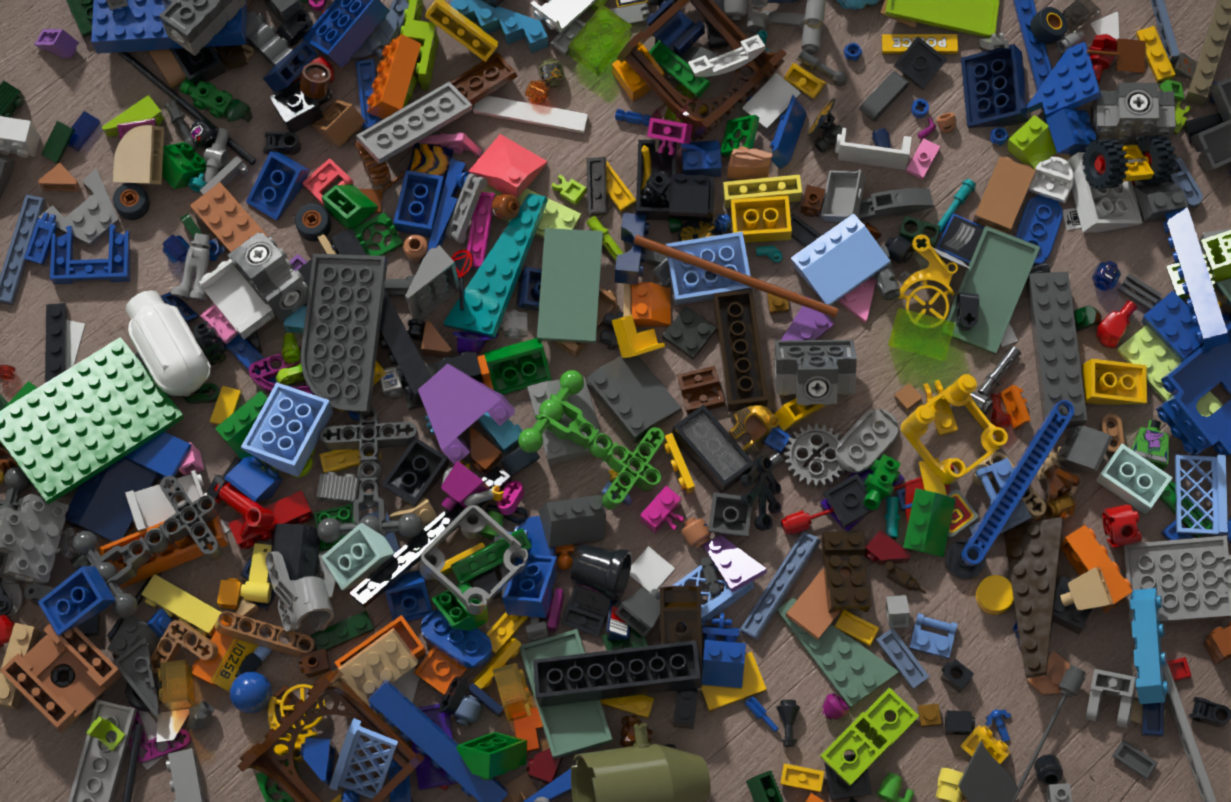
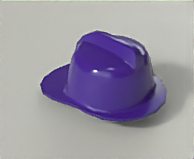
[452,331,499,354]

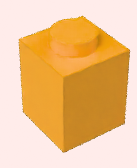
[217,578,242,610]

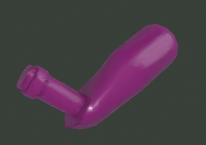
[918,118,936,139]

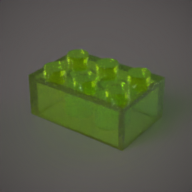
[567,5,633,76]
[888,308,956,361]

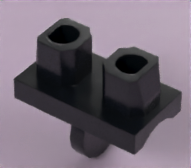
[599,311,624,350]

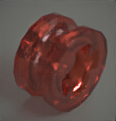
[0,365,16,380]

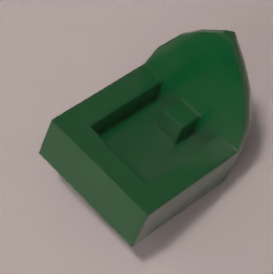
[227,99,253,122]
[1074,305,1102,331]

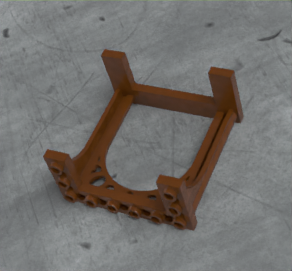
[617,0,787,141]
[237,669,425,802]

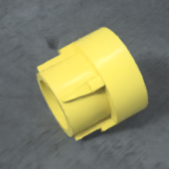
[936,768,965,802]

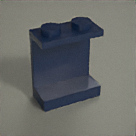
[646,0,705,57]

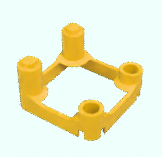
[901,374,1008,485]

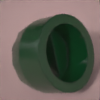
[668,218,683,233]

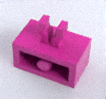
[647,118,693,155]
[640,486,684,534]

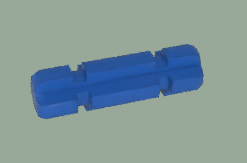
[615,109,652,126]

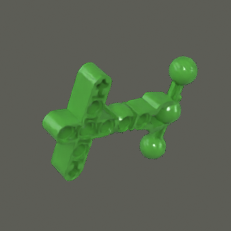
[518,370,664,510]

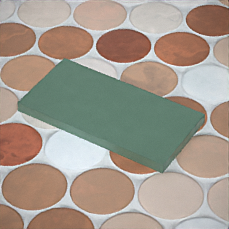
[941,226,1040,355]
[537,228,603,344]
[519,629,612,759]

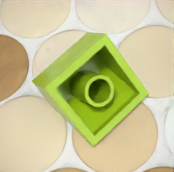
[1008,115,1057,172]

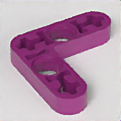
[127,706,192,763]

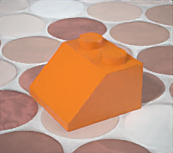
[632,282,671,327]

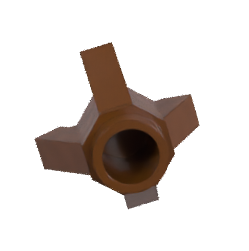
[1044,465,1080,499]
[620,715,653,747]

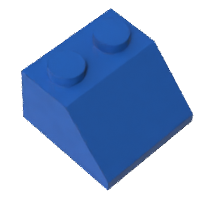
[681,140,722,177]
[224,456,283,502]
[385,570,432,622]
[702,640,746,689]
[301,738,336,787]

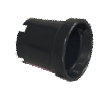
[571,544,632,601]

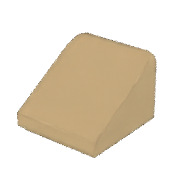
[236,600,259,617]

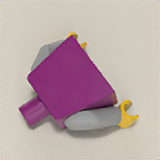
[441,460,504,511]

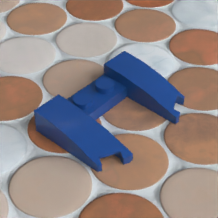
[50,224,130,284]

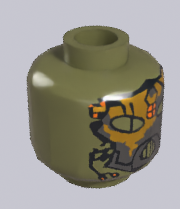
[538,58,565,88]

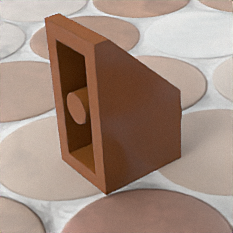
[470,427,503,475]

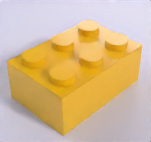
[730,196,792,243]

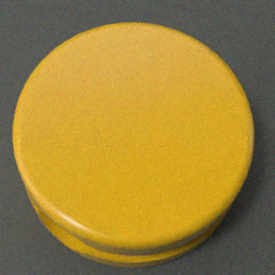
[976,575,1014,615]

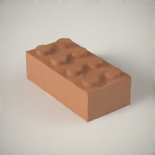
[190,182,268,253]

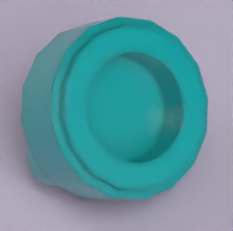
[188,173,207,193]

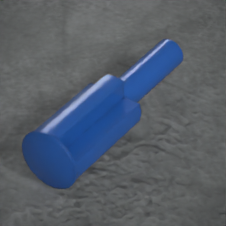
[745,696,779,732]

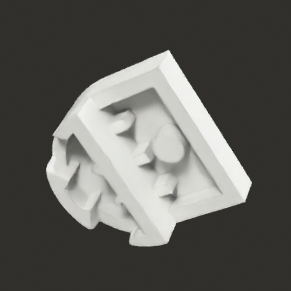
[1028,157,1074,203]

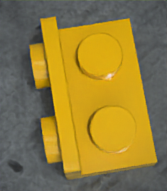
[961,725,1011,764]

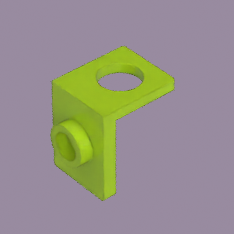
[86,717,126,751]

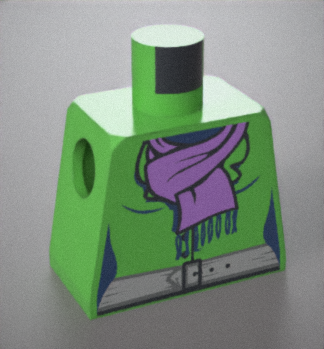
[1131,420,1169,470]

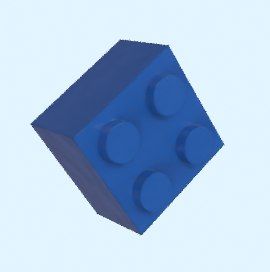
[1046,109,1096,155]

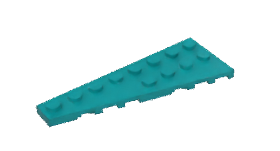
[443,193,548,337]

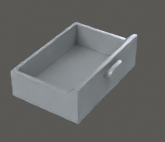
[821,170,866,222]

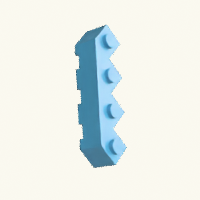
[450,0,549,54]
[1130,588,1169,704]

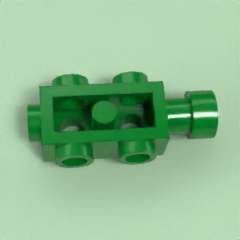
[180,78,233,119]
[863,454,901,510]

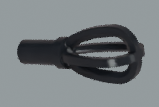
[486,504,529,524]

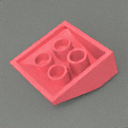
[468,134,548,199]

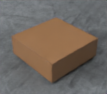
[894,383,922,411]

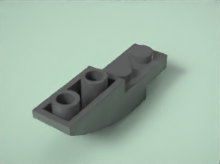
[858,188,934,221]

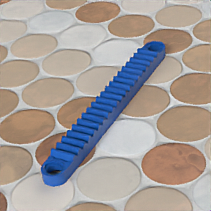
[961,400,1075,566]

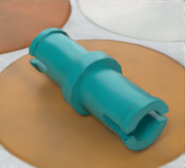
[884,497,900,539]

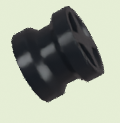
[407,319,426,340]

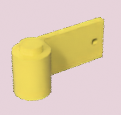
[240,543,273,603]

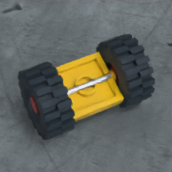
[1082,135,1177,189]

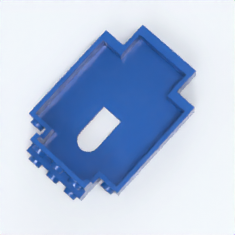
[1155,322,1231,456]

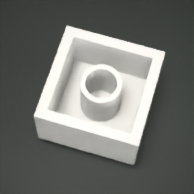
[0,116,40,158]

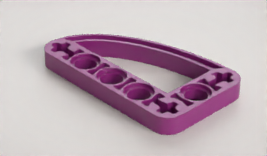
[249,345,316,396]

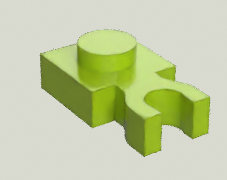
[1173,100,1191,135]
[551,175,587,205]

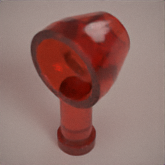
[991,393,1011,428]

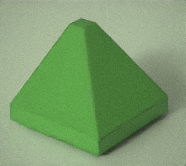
[1159,79,1185,101]

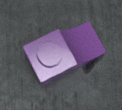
[34,29,79,58]

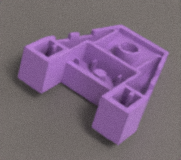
[418,364,515,465]

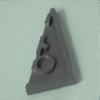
[113,638,161,718]

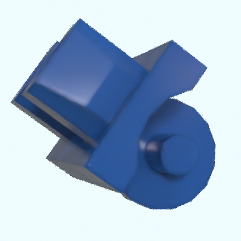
[702,613,739,643]

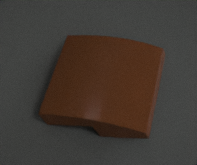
[677,366,725,415]

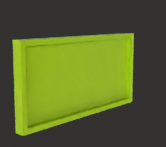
[885,0,999,38]

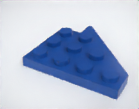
[1027,42,1102,118]

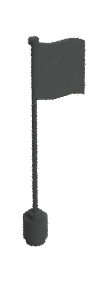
[958,665,1086,802]

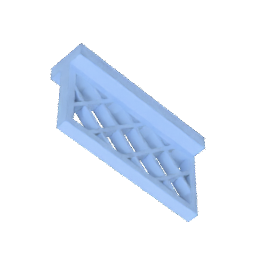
[1175,455,1228,537]
[673,561,754,630]
[329,718,398,799]

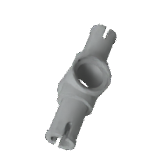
[203,128,230,183]

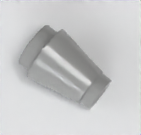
[1057,30,1085,54]

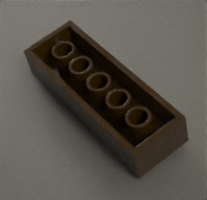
[713,289,768,412]

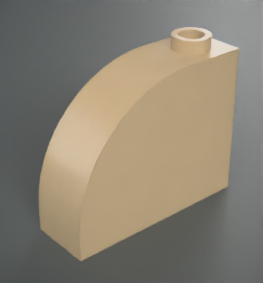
[113,125,164,185]

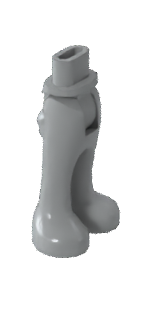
[171,233,211,302]

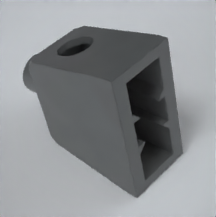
[615,588,660,638]

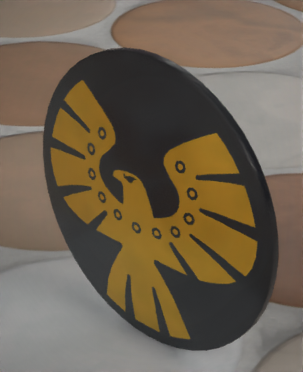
[808,98,836,137]
[678,220,723,241]

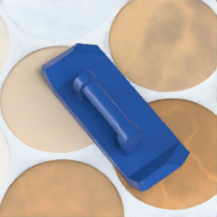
[770,94,807,169]

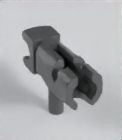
[870,246,900,300]

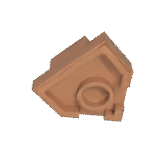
[1027,651,1070,695]

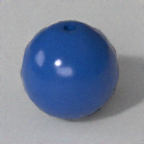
[230,672,272,714]

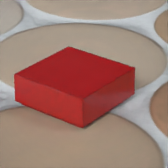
[1167,657,1192,682]

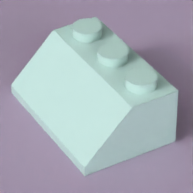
[1096,444,1173,515]
[322,523,395,590]

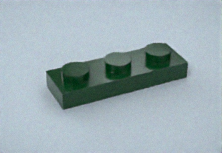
[310,611,374,651]

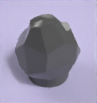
[188,700,214,729]

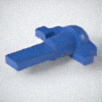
[985,709,1012,742]

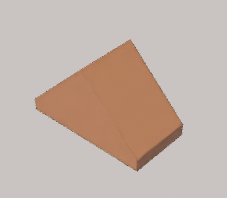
[39,163,81,192]
[421,321,453,357]

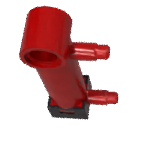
[207,475,274,537]

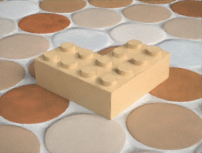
[333,628,418,732]

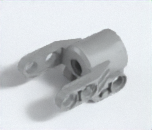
[266,551,336,632]

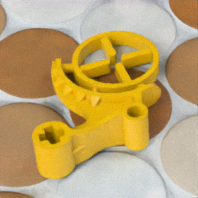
[898,234,958,328]
[268,684,326,762]

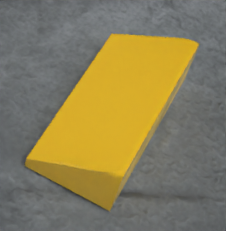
[783,63,826,99]

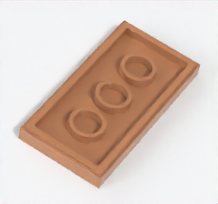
[785,568,850,640]

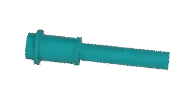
[936,179,976,233]

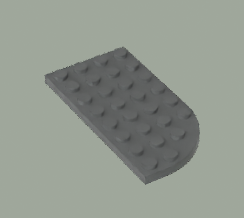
[301,254,388,413]

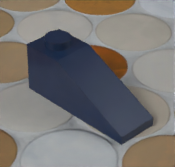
[263,40,317,93]

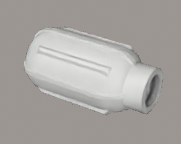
[125,290,210,397]

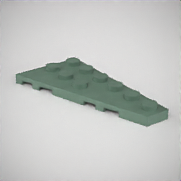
[777,598,899,708]

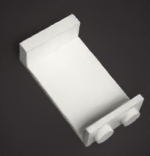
[531,0,597,33]
[835,128,912,170]
[199,259,275,339]
[125,470,207,531]

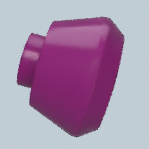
[822,693,849,720]

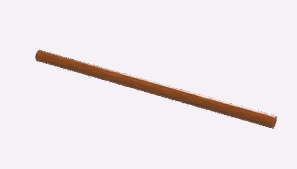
[633,235,838,318]

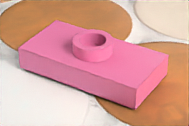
[906,138,940,180]
[200,304,239,344]

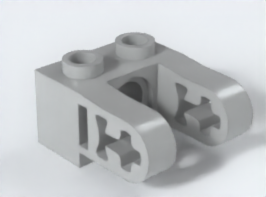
[1086,669,1137,728]

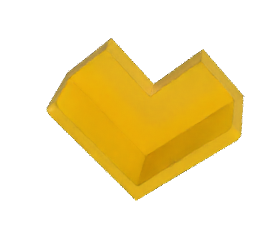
[612,315,665,358]

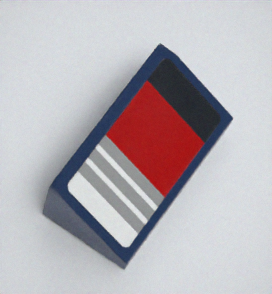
[607,600,630,640]

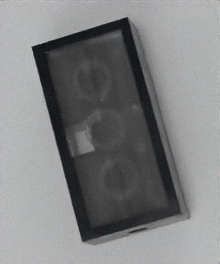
[672,404,755,493]

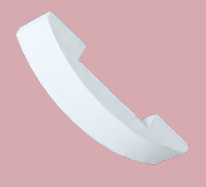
[688,35,766,77]

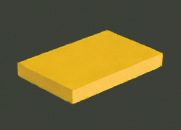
[700,652,767,711]

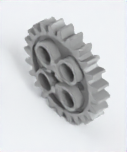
[784,424,845,488]

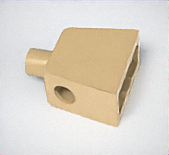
[1060,567,1114,610]

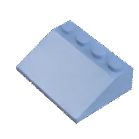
[791,214,891,306]
[666,232,753,305]
[241,382,333,477]

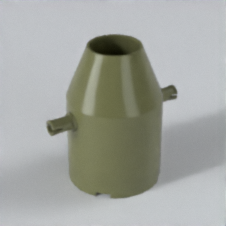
[571,724,711,802]

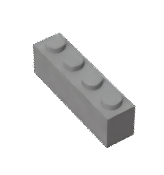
[166,748,205,802]

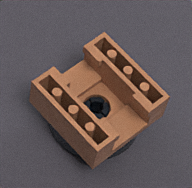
[0,624,122,733]

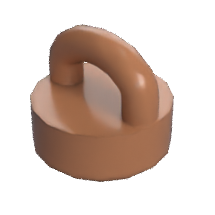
[937,112,956,133]

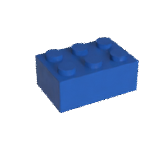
[393,170,445,237]
[1142,291,1204,361]

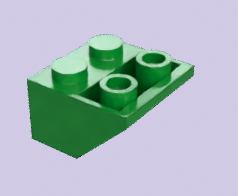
[162,142,207,190]
[322,184,379,229]
[432,581,488,631]

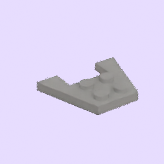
[38,169,120,246]

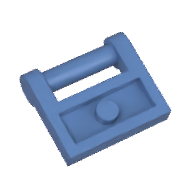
[975,458,1025,504]
[909,613,958,659]

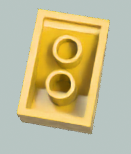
[1082,359,1147,405]

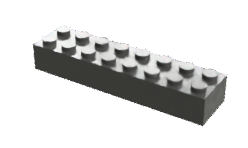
[1026,271,1087,428]

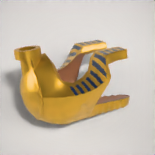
[728,405,780,456]

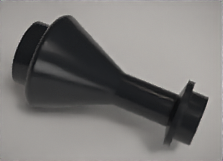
[776,699,801,747]

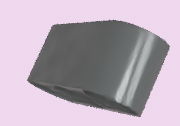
[859,71,909,121]

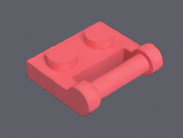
[302,158,354,207]

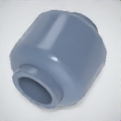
[453,694,482,726]

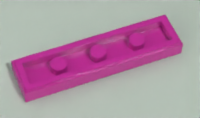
[467,192,496,269]

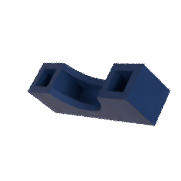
[614,213,649,285]

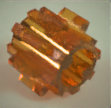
[525,79,549,104]

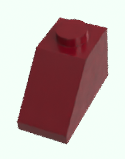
[864,530,912,565]
[526,748,563,784]

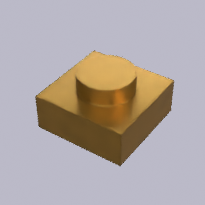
[767,293,789,314]
[917,703,942,727]

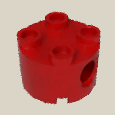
[1102,504,1142,548]

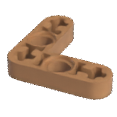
[150,620,218,674]

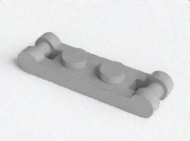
[445,173,487,243]

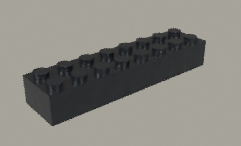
[533,640,702,707]

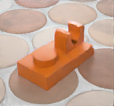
[1000,385,1031,429]

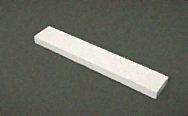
[473,96,588,134]

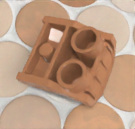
[727,146,773,180]

